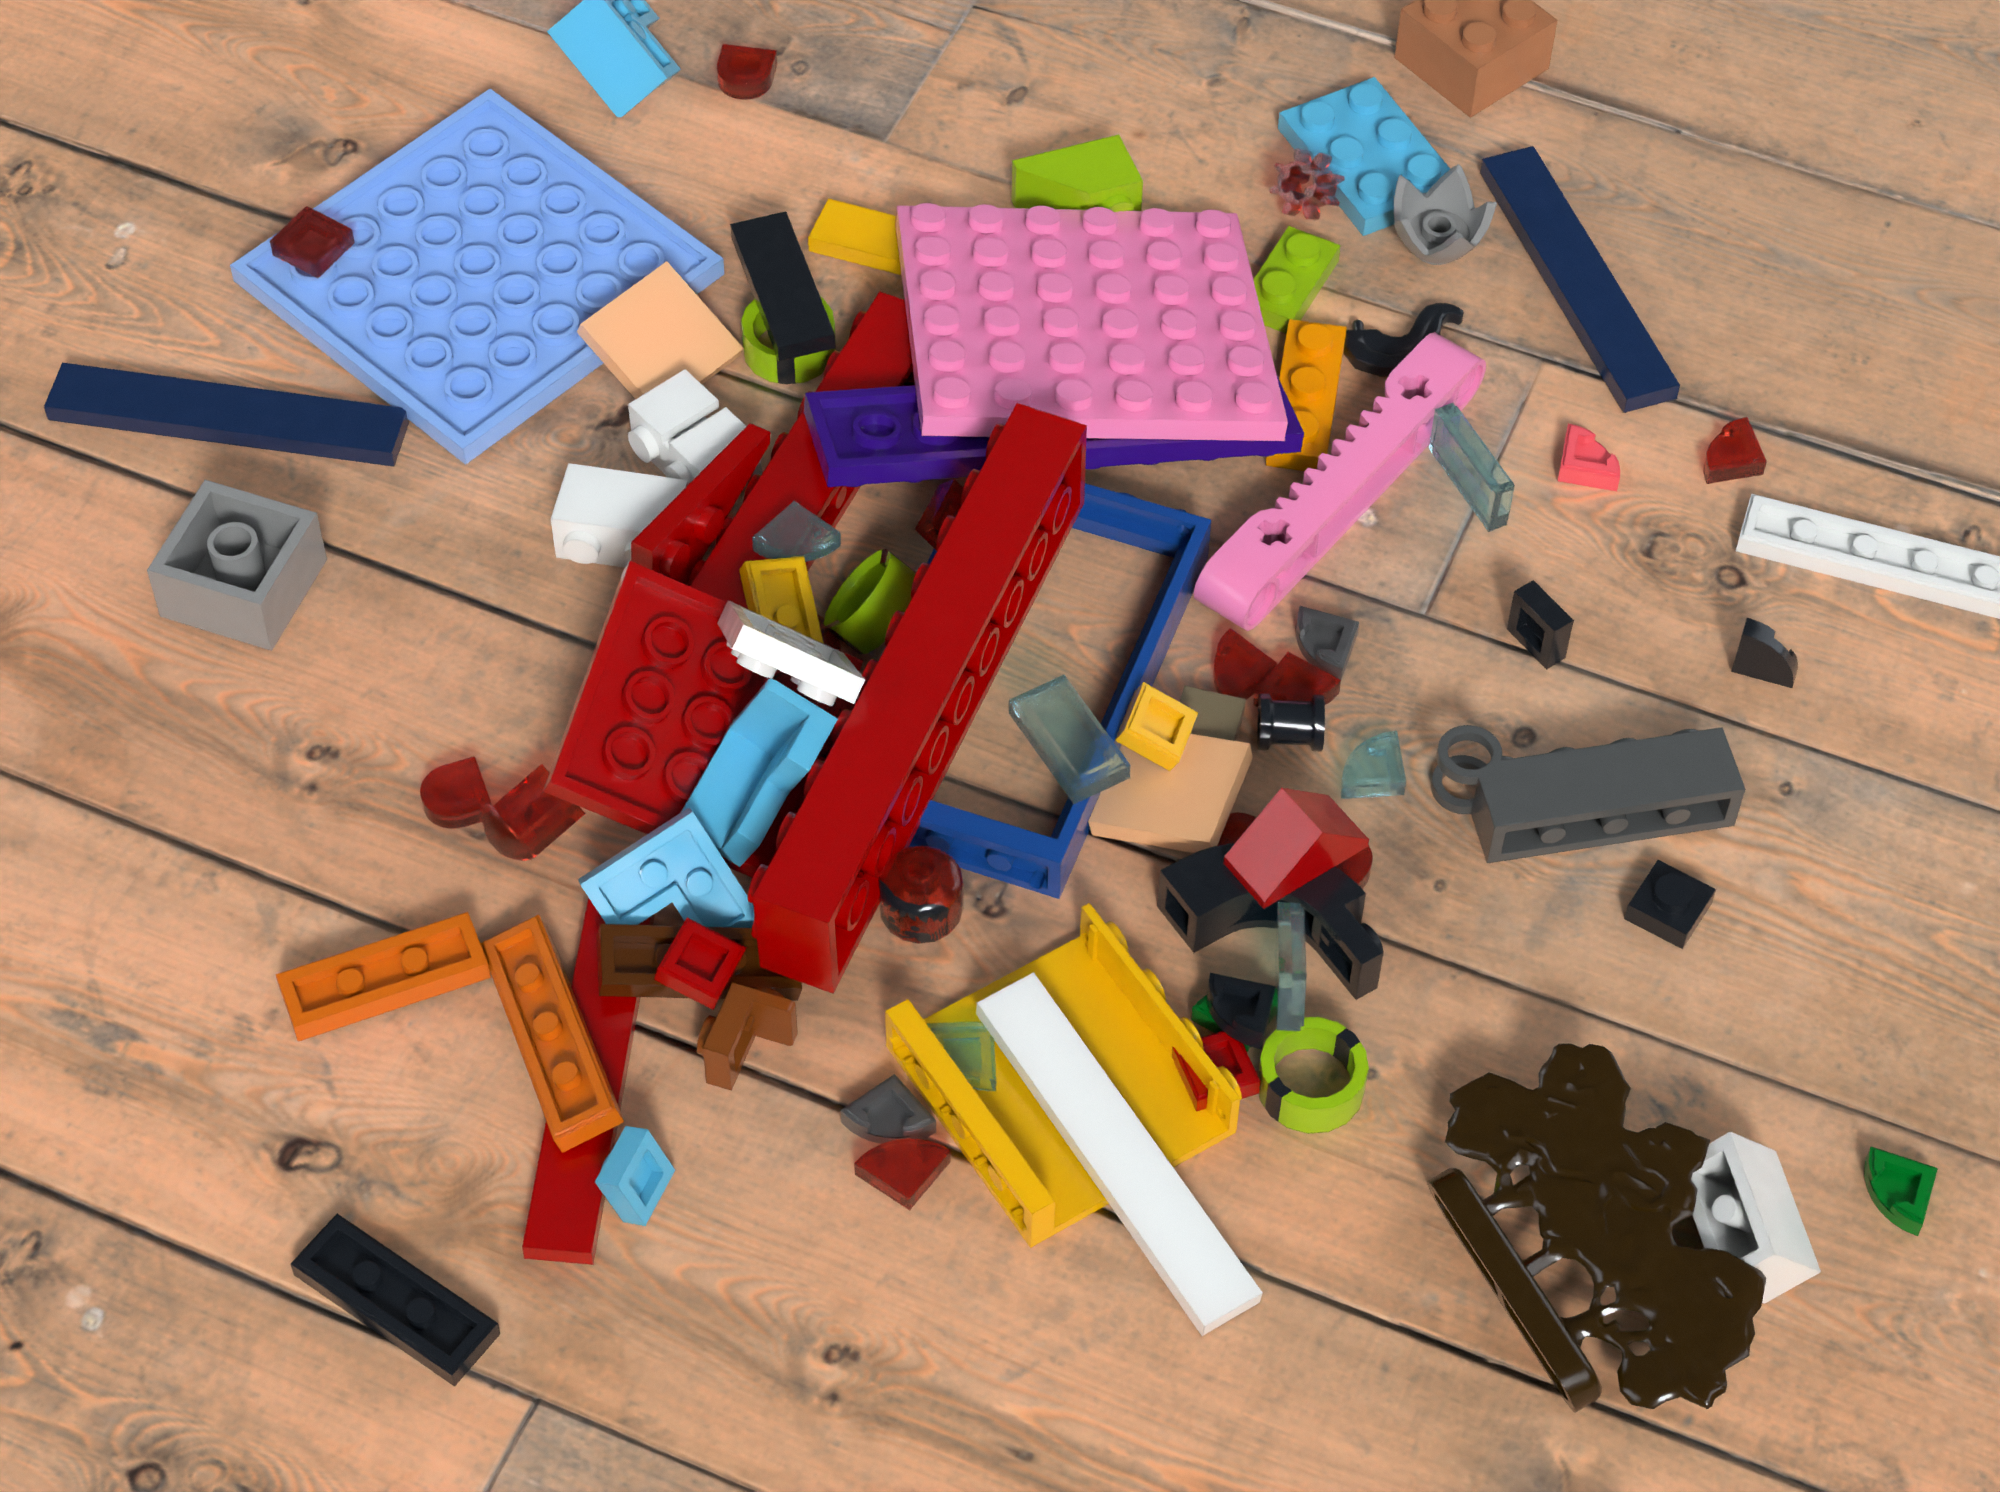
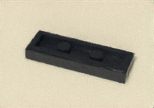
[730,211,836,361]
[291,1213,500,1387]

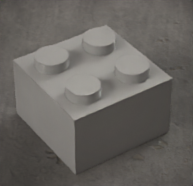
[147,480,327,651]

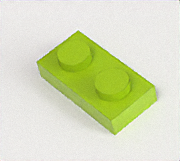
[1253,226,1341,334]

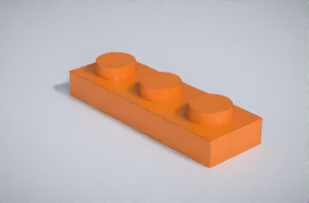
[275,912,491,1042]

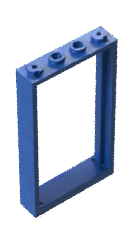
[881,483,1211,899]

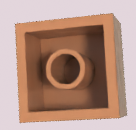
[1394,0,1558,118]

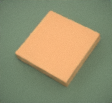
[577,261,744,399]
[1088,734,1253,853]

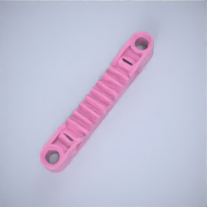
[1194,332,1486,631]

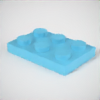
[1278,77,1450,236]

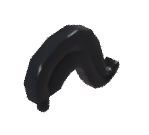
[1343,303,1464,377]

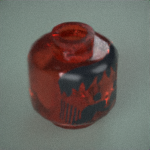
[878,845,964,944]

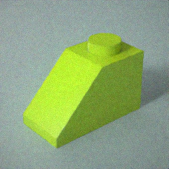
[1011,134,1143,212]

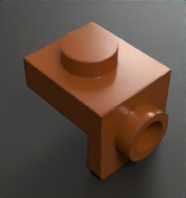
[697,982,798,1091]

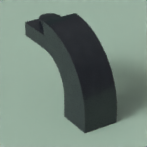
[1157,843,1384,1000]

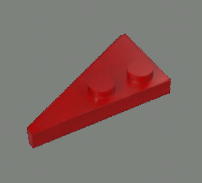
[631,423,771,585]

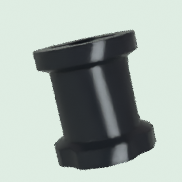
[1257,693,1325,752]

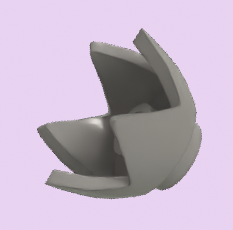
[1394,164,1497,265]

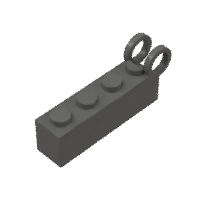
[1431,725,1746,863]

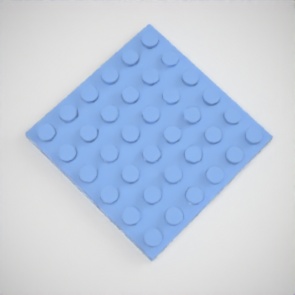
[230,89,725,465]

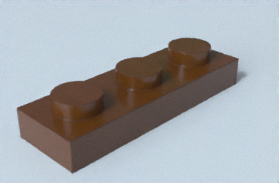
[597,924,802,1001]

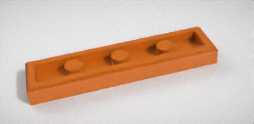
[480,914,624,1153]

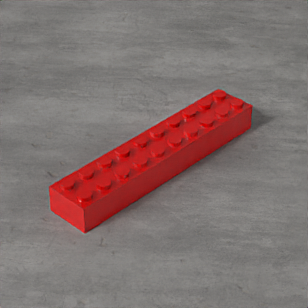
[748,403,1087,994]

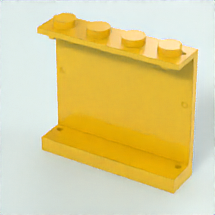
[885,903,1242,1248]

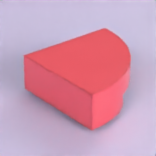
[1558,423,1620,492]

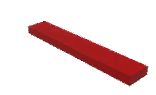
[522,898,655,1265]

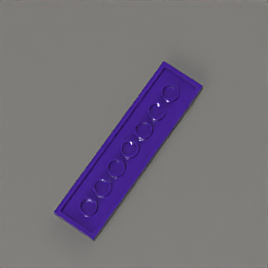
[804,374,1304,487]

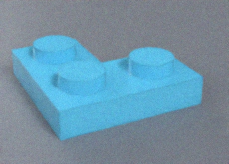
[578,807,755,928]

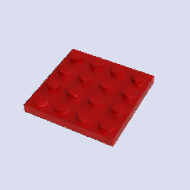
[543,561,863,878]

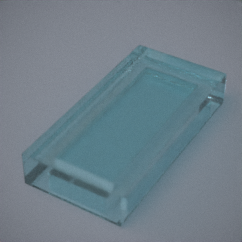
[1429,403,1515,532]
[1009,675,1131,804]
[1275,902,1307,1031]

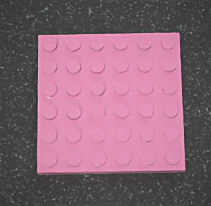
[895,203,1288,441]

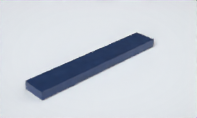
[1480,146,1680,413]
[44,362,410,467]

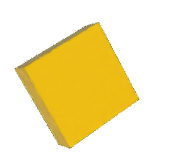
[1115,682,1198,771]

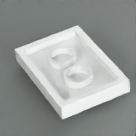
[717,600,865,706]

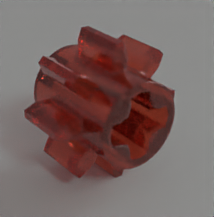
[1269,148,1345,221]

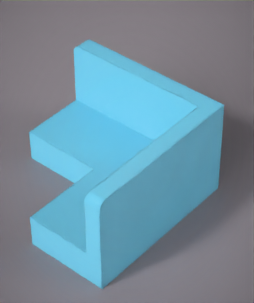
[547,0,681,117]
[680,679,838,867]

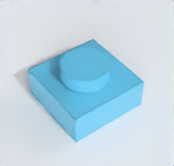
[595,1126,675,1226]

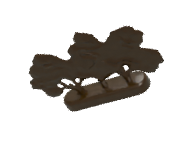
[1427,1044,1766,1413]

